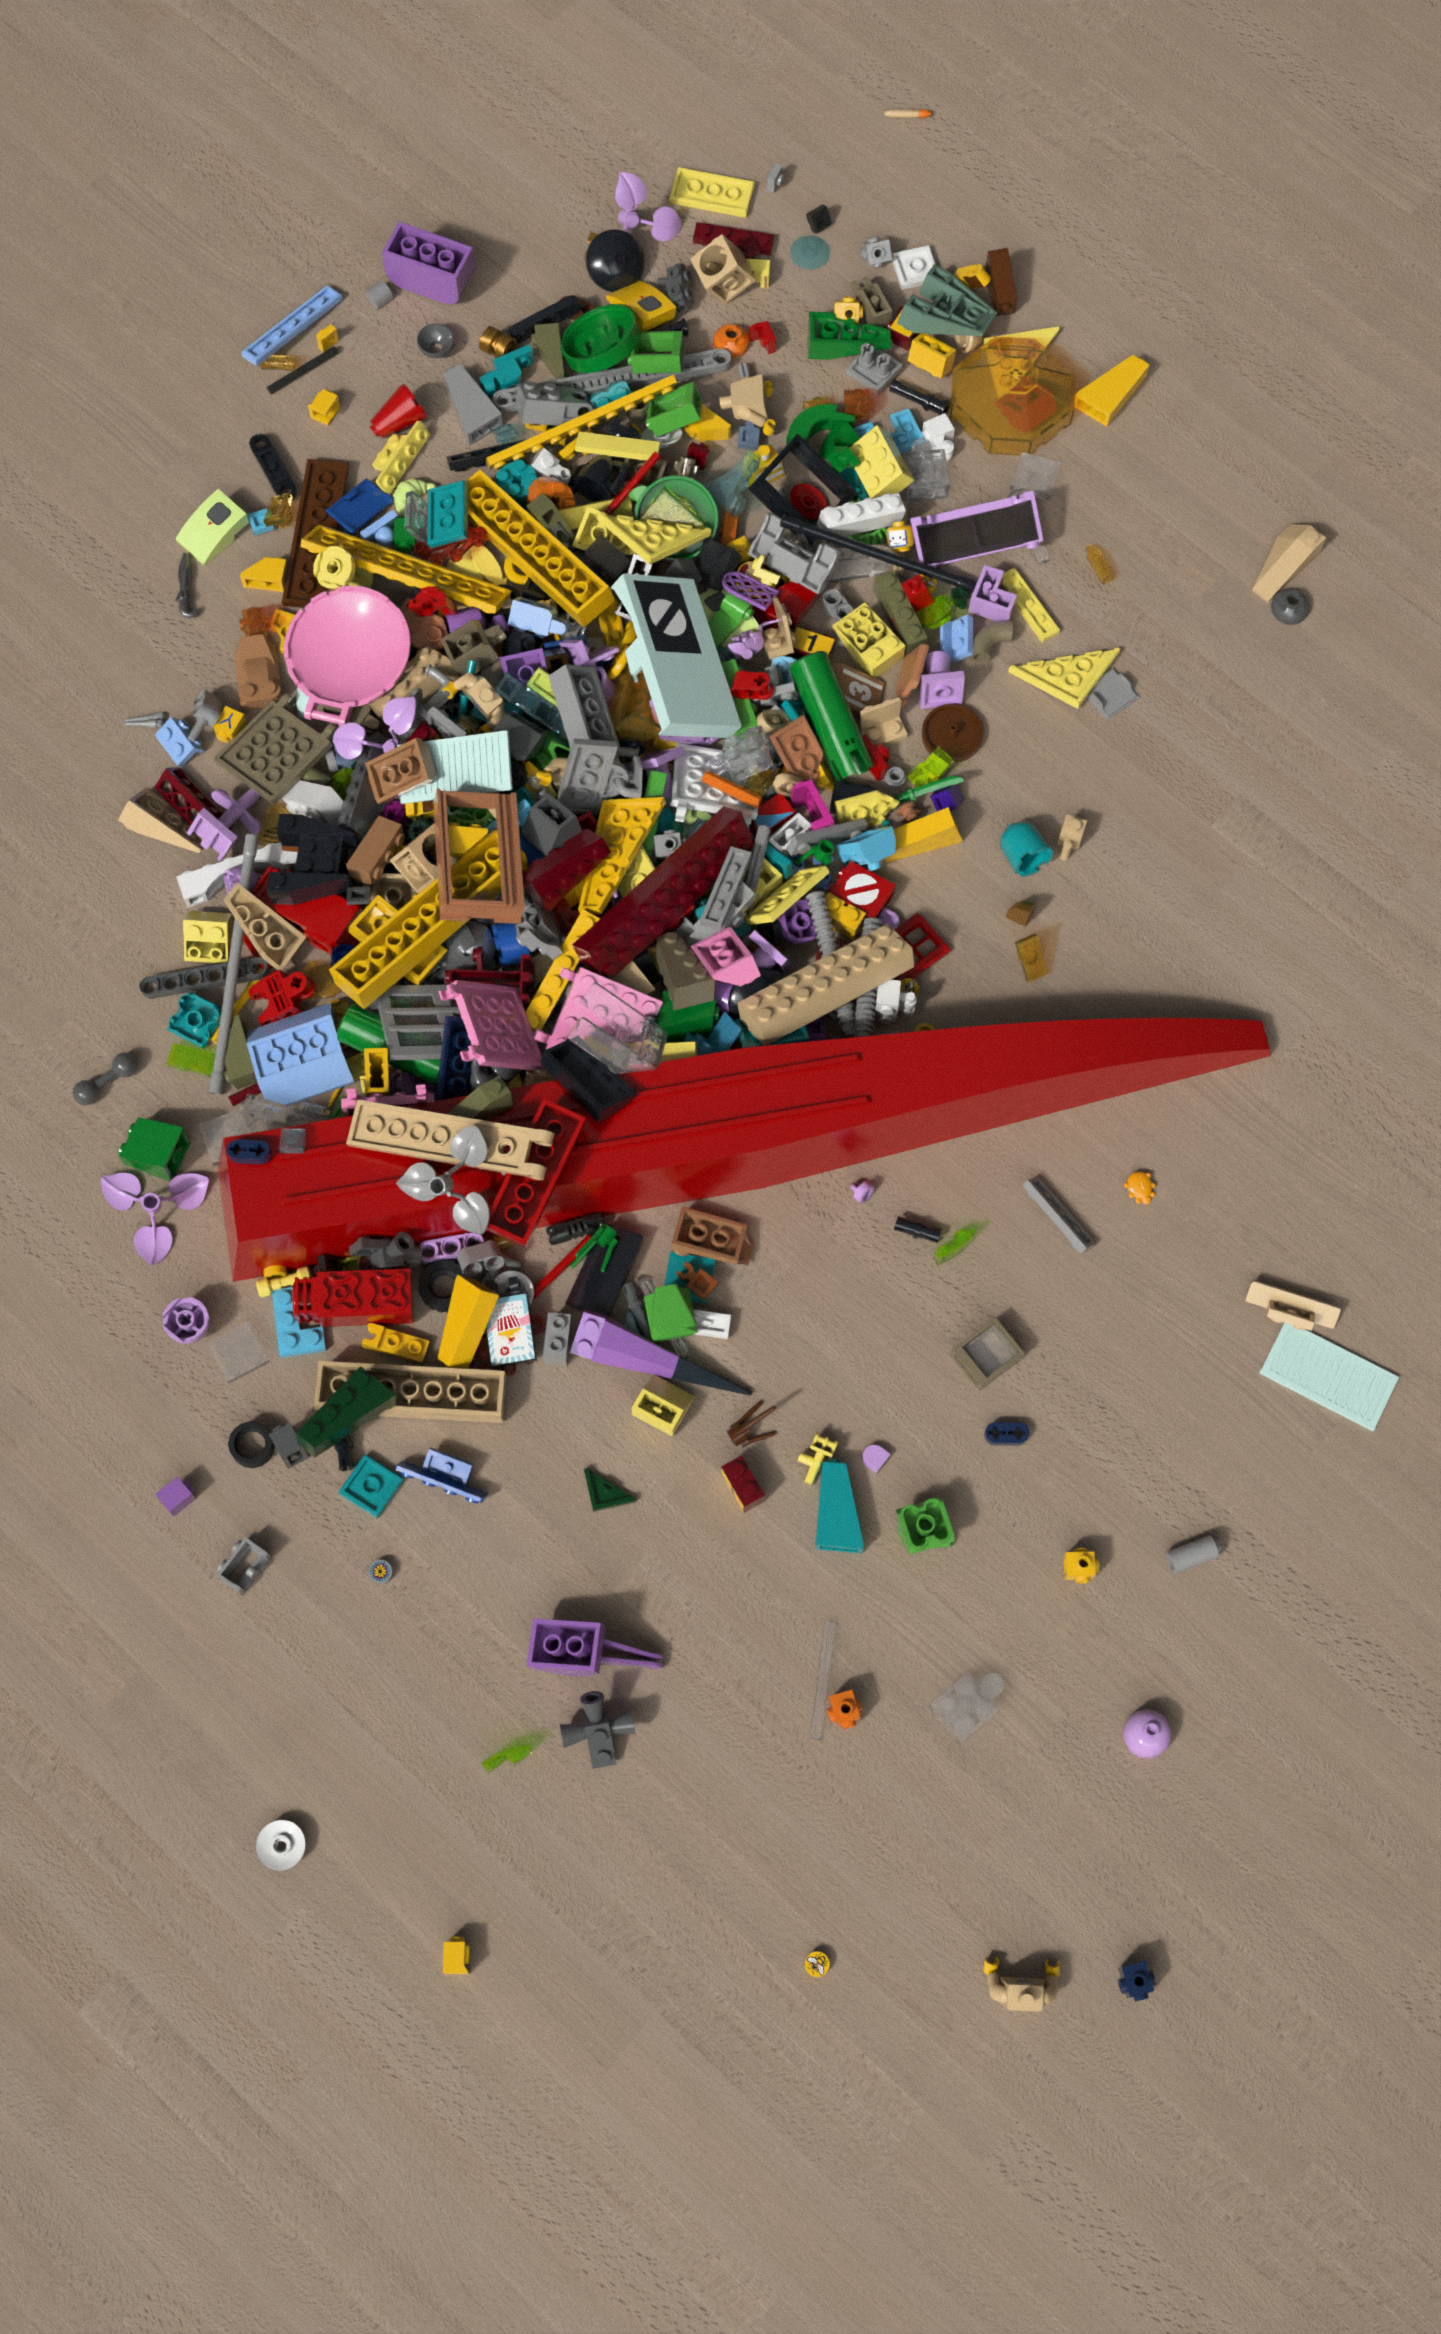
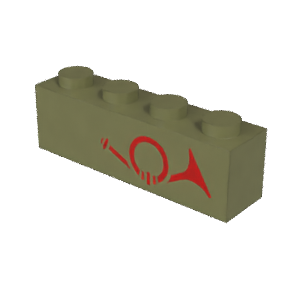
[873,570,928,656]

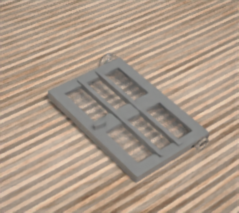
[369,985,461,1060]

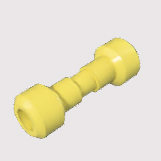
[256,1266,312,1298]

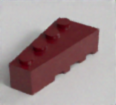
[522,829,611,911]

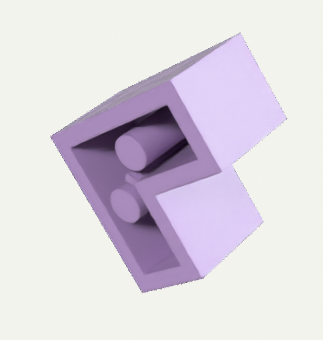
[968,565,1017,622]

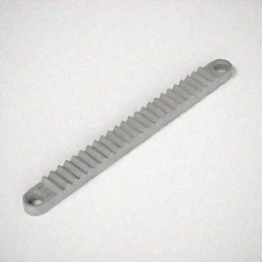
[493,348,731,413]

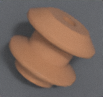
[897,802,921,824]

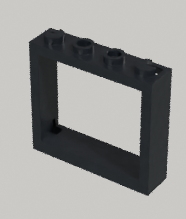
[748,434,857,547]

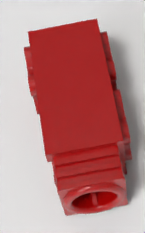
[251,866,363,959]
[292,1269,414,1327]

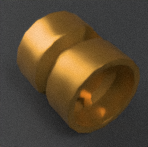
[479,326,517,358]

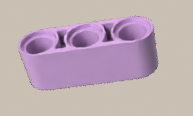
[419,1232,484,1266]

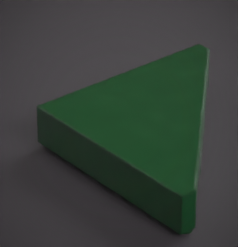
[584,1468,636,1512]

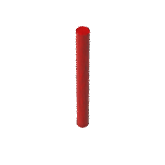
[603,451,661,515]
[533,1235,591,1300]

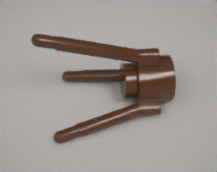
[727,1401,776,1448]

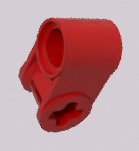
[731,671,775,700]

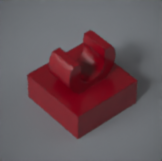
[687,442,711,471]

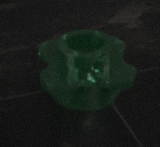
[947,587,970,609]

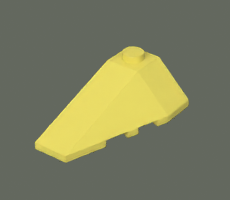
[572,507,635,555]

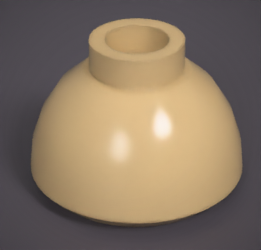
[955,335,982,353]

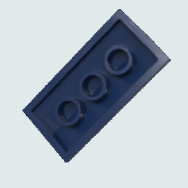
[436,1015,473,1101]

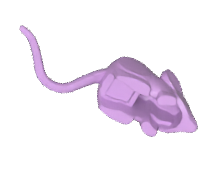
[728,619,778,659]

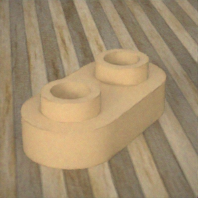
[757,709,791,733]
[773,773,804,797]

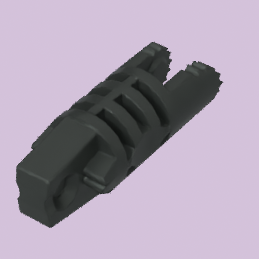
[546,1212,605,1246]

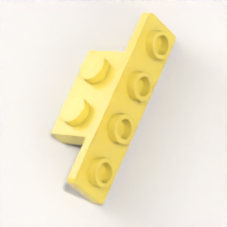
[372,421,430,495]

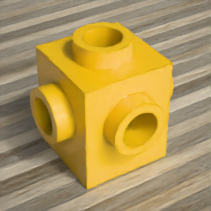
[834,296,863,324]
[1063,1548,1099,1584]

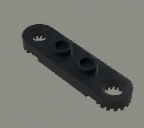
[249,433,297,502]

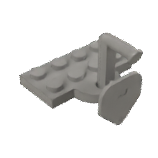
[407,664,467,739]
[556,738,642,815]

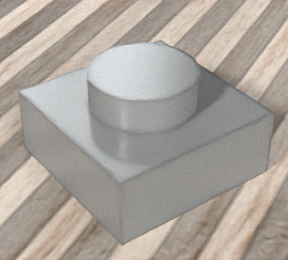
[767,163,785,193]

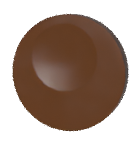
[921,704,984,763]

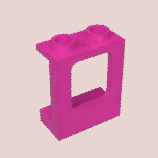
[791,779,834,831]

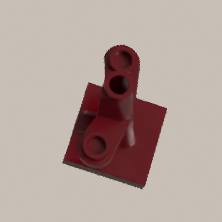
[445,946,535,1006]

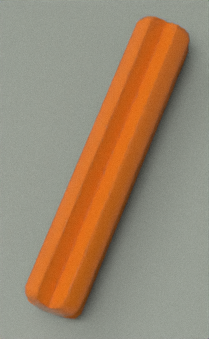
[702,771,762,808]

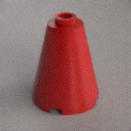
[370,384,428,438]

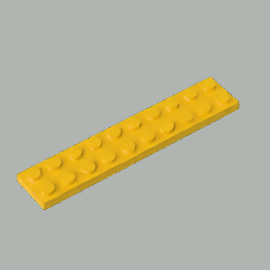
[301,524,512,614]

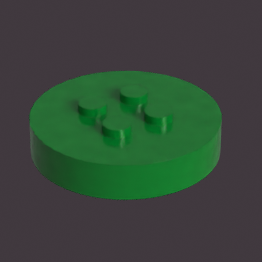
[560,304,641,373]
[635,475,718,561]

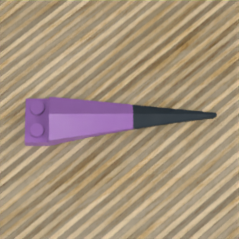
[570,1309,752,1395]

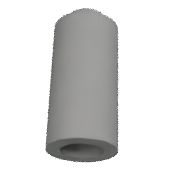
[1165,1535,1221,1574]

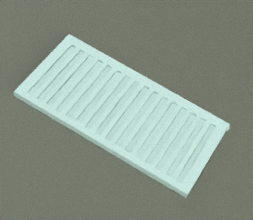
[397,730,513,804]
[1259,1322,1399,1431]

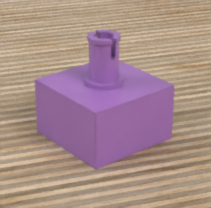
[498,648,548,700]

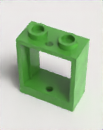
[628,331,684,374]
[646,381,702,437]

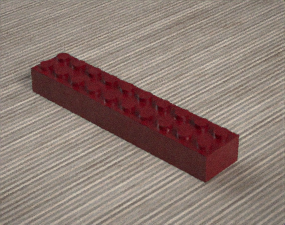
[572,806,754,979]

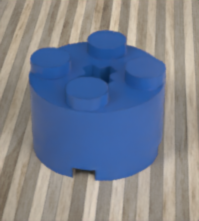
[492,918,531,968]

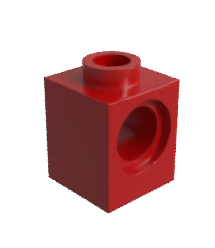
[901,574,934,612]

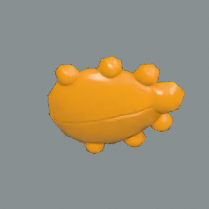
[1124,1171,1156,1205]

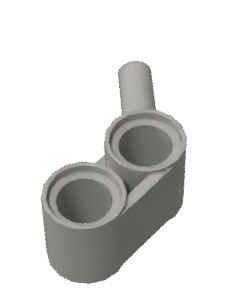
[822,589,854,647]
[188,689,222,742]
[457,1240,521,1277]

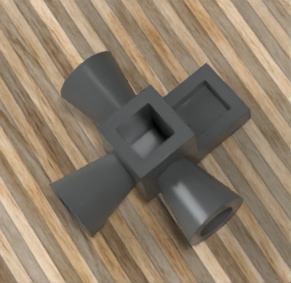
[349,1232,422,1270]
[560,1691,636,1769]

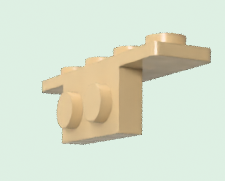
[1246,1280,1341,1331]

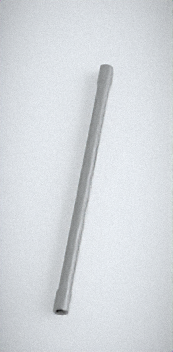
[209,834,259,1095]

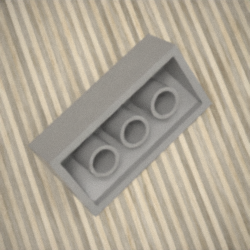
[548,664,620,749]

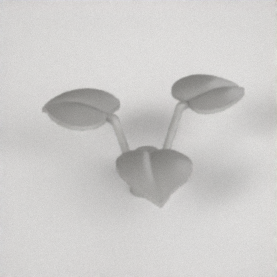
[396,1125,490,1235]

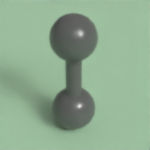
[73,1052,137,1105]

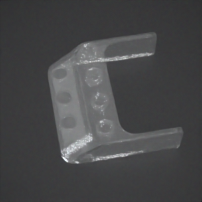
[567,982,667,1074]

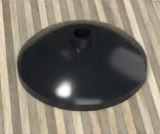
[585,229,645,292]
[728,967,783,1020]

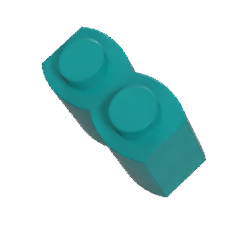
[588,380,631,410]

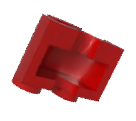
[408,586,457,617]

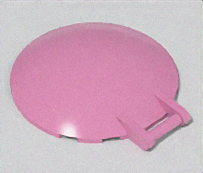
[284,586,411,727]

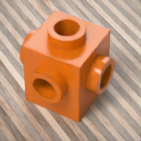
[827,1690,863,1730]

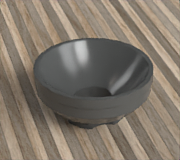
[417,324,454,358]
[1271,588,1310,625]

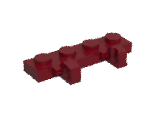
[693,222,774,259]

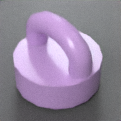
[850,1181,874,1203]

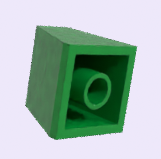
[656,990,720,1044]
[118,1117,191,1182]

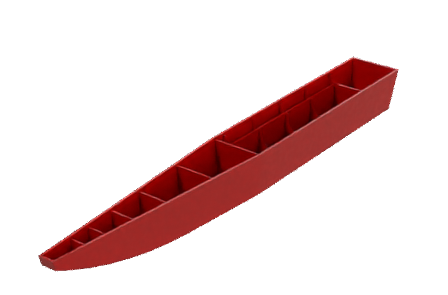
[217,1018,1270,1282]

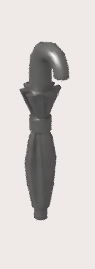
[176,553,199,619]

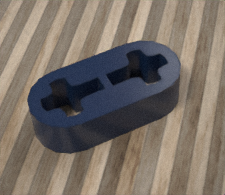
[226,1139,272,1164]
[984,1422,1029,1446]

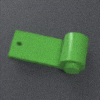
[708,593,754,649]

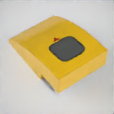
[606,281,677,332]

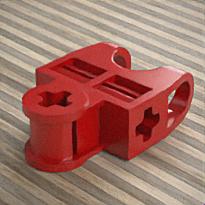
[248,970,316,1026]

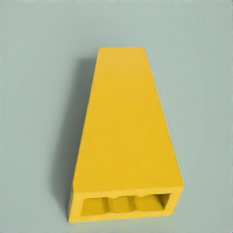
[1073,355,1150,427]
[884,807,963,863]
[364,1048,389,1097]
[437,1274,499,1369]

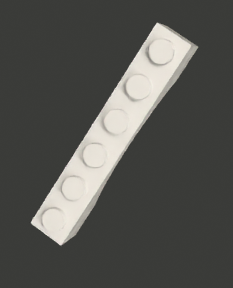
[176,842,298,908]

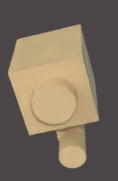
[1057,814,1087,861]

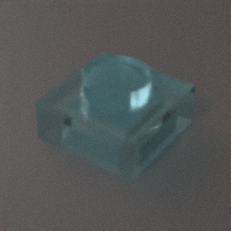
[492,423,517,444]
[279,1129,306,1153]

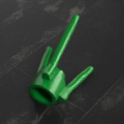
[570,1224,618,1272]

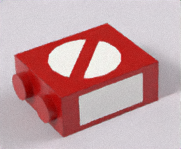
[827,861,896,919]

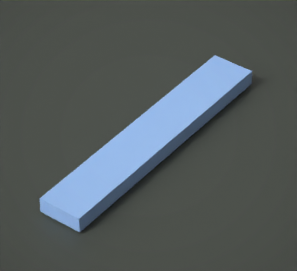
[242,285,342,366]

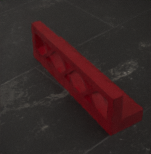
[154,767,233,830]

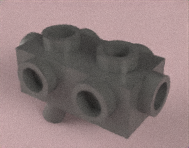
[657,263,694,313]

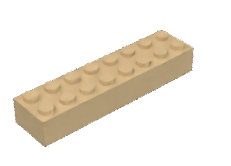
[738,924,914,1046]
[314,1361,507,1423]

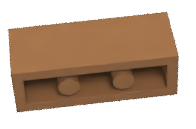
[346,816,405,886]

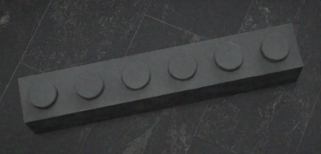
[336,732,387,849]

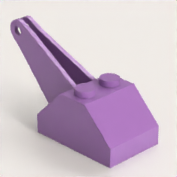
[527,1618,664,1677]

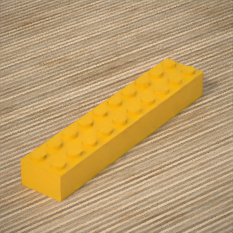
[466,469,615,628]
[329,829,529,1009]

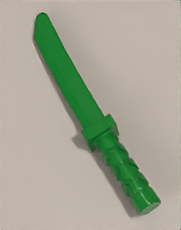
[892,775,964,803]

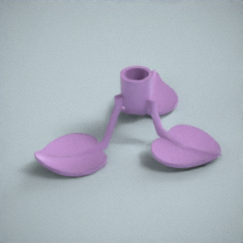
[615,172,682,263]
[333,697,416,799]
[101,1173,209,1265]

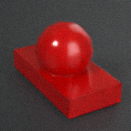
[862,734,890,781]

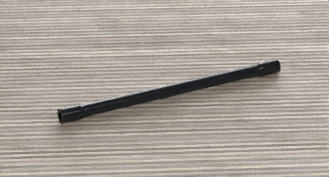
[780,514,977,593]

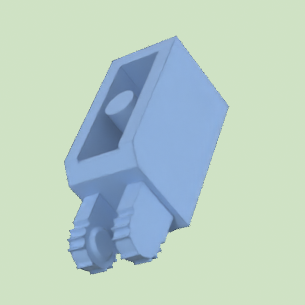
[508,597,571,638]

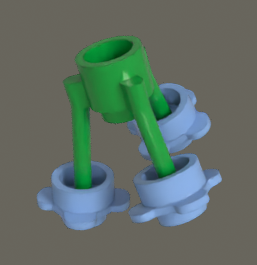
[789,840,835,890]

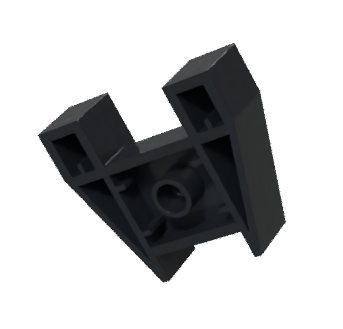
[267,814,359,905]

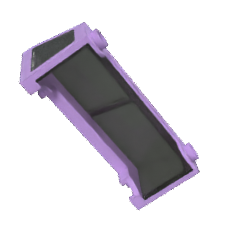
[908,491,1044,568]

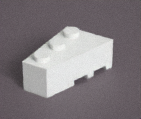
[282,780,344,827]

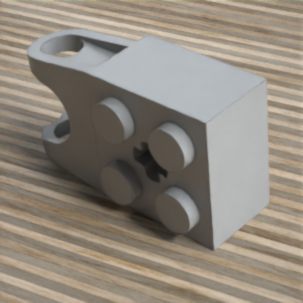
[515,381,593,426]

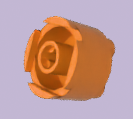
[527,476,575,509]

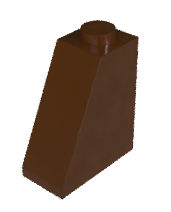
[985,248,1017,316]

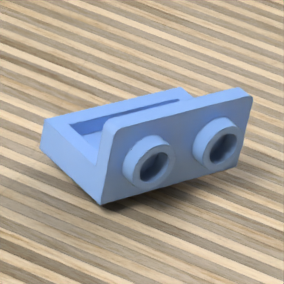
[155,717,205,767]

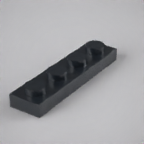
[446,439,530,472]

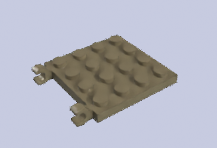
[213,693,337,805]

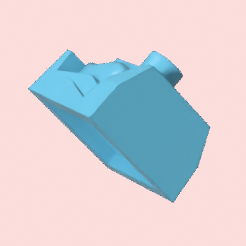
[835,826,896,871]

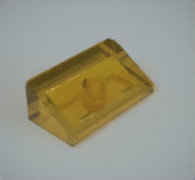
[743,765,780,797]

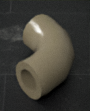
[969,621,1013,663]

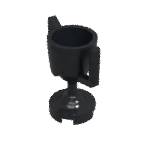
[568,418,642,502]

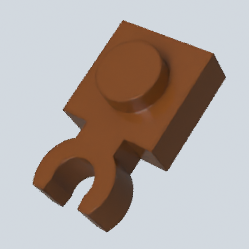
[676,1262,718,1301]

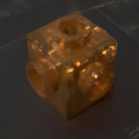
[843,389,873,420]
[239,607,271,640]

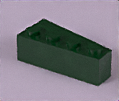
[296,1366,396,1457]

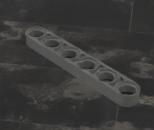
[139,957,270,999]

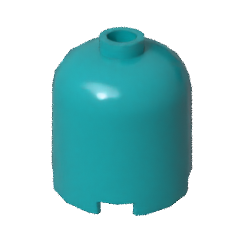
[1000,821,1053,877]

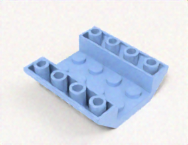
[247,1002,355,1112]

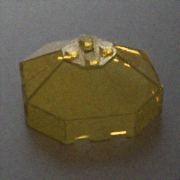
[949,336,1075,456]

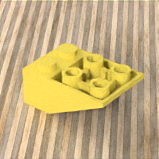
[832,602,906,679]

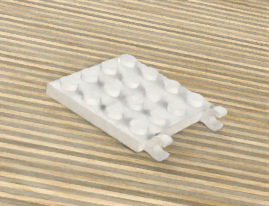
[670,743,760,829]

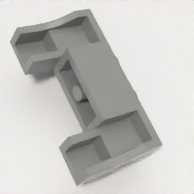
[515,887,563,960]

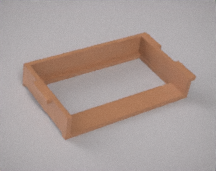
[433,788,525,924]

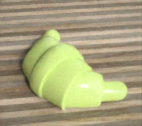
[392,478,436,518]

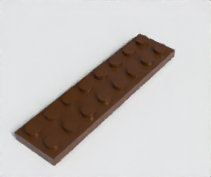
[282,459,349,608]

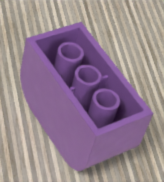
[382,221,475,304]

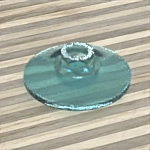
[790,235,830,270]

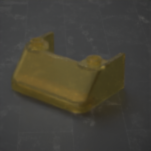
[609,662,661,742]

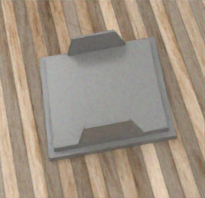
[1087,668,1140,721]

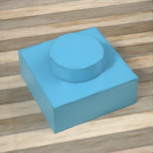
[247,508,274,536]

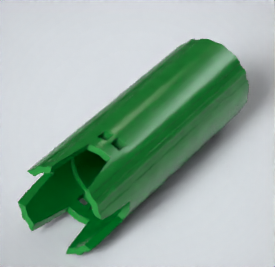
[789,651,874,782]
[337,1002,442,1086]

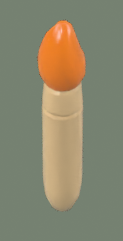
[884,109,932,119]

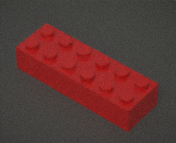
[486,1098,586,1248]

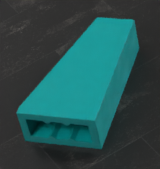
[815,1459,864,1554]

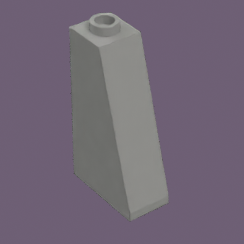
[443,364,503,446]

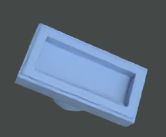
[360,510,398,546]

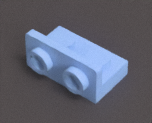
[940,614,973,663]

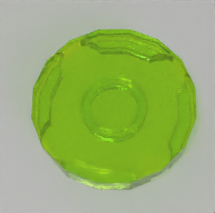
[916,595,956,629]

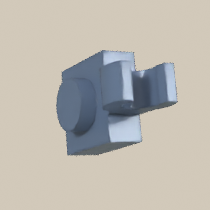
[738,421,760,450]

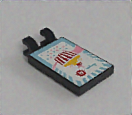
[485,1276,538,1369]

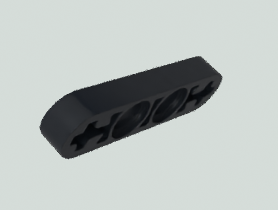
[507,295,581,344]

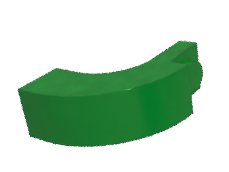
[786,404,856,445]
[820,422,860,474]

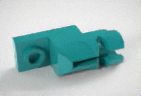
[479,344,534,397]

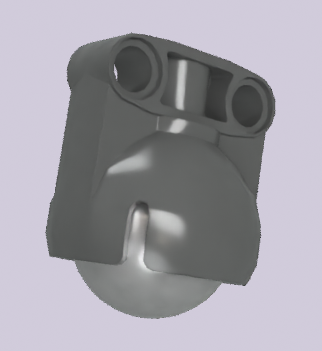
[425,920,497,985]

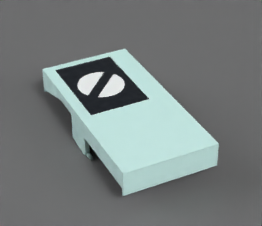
[611,574,741,738]

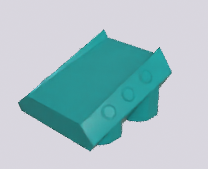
[166,991,222,1049]

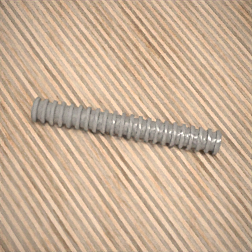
[806,891,856,1038]
[853,917,883,1037]

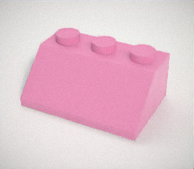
[691,926,761,986]

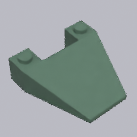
[897,264,997,336]

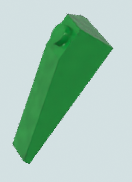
[807,311,891,360]

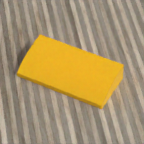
[348,895,447,985]

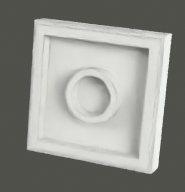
[891,245,936,290]

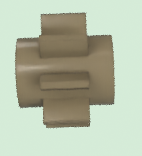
[673,456,700,477]

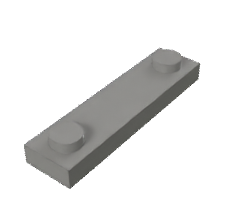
[787,818,868,855]
[700,846,752,931]
[1022,1176,1097,1254]

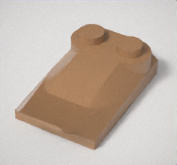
[234,634,283,711]
[365,738,436,804]
[670,1207,754,1265]

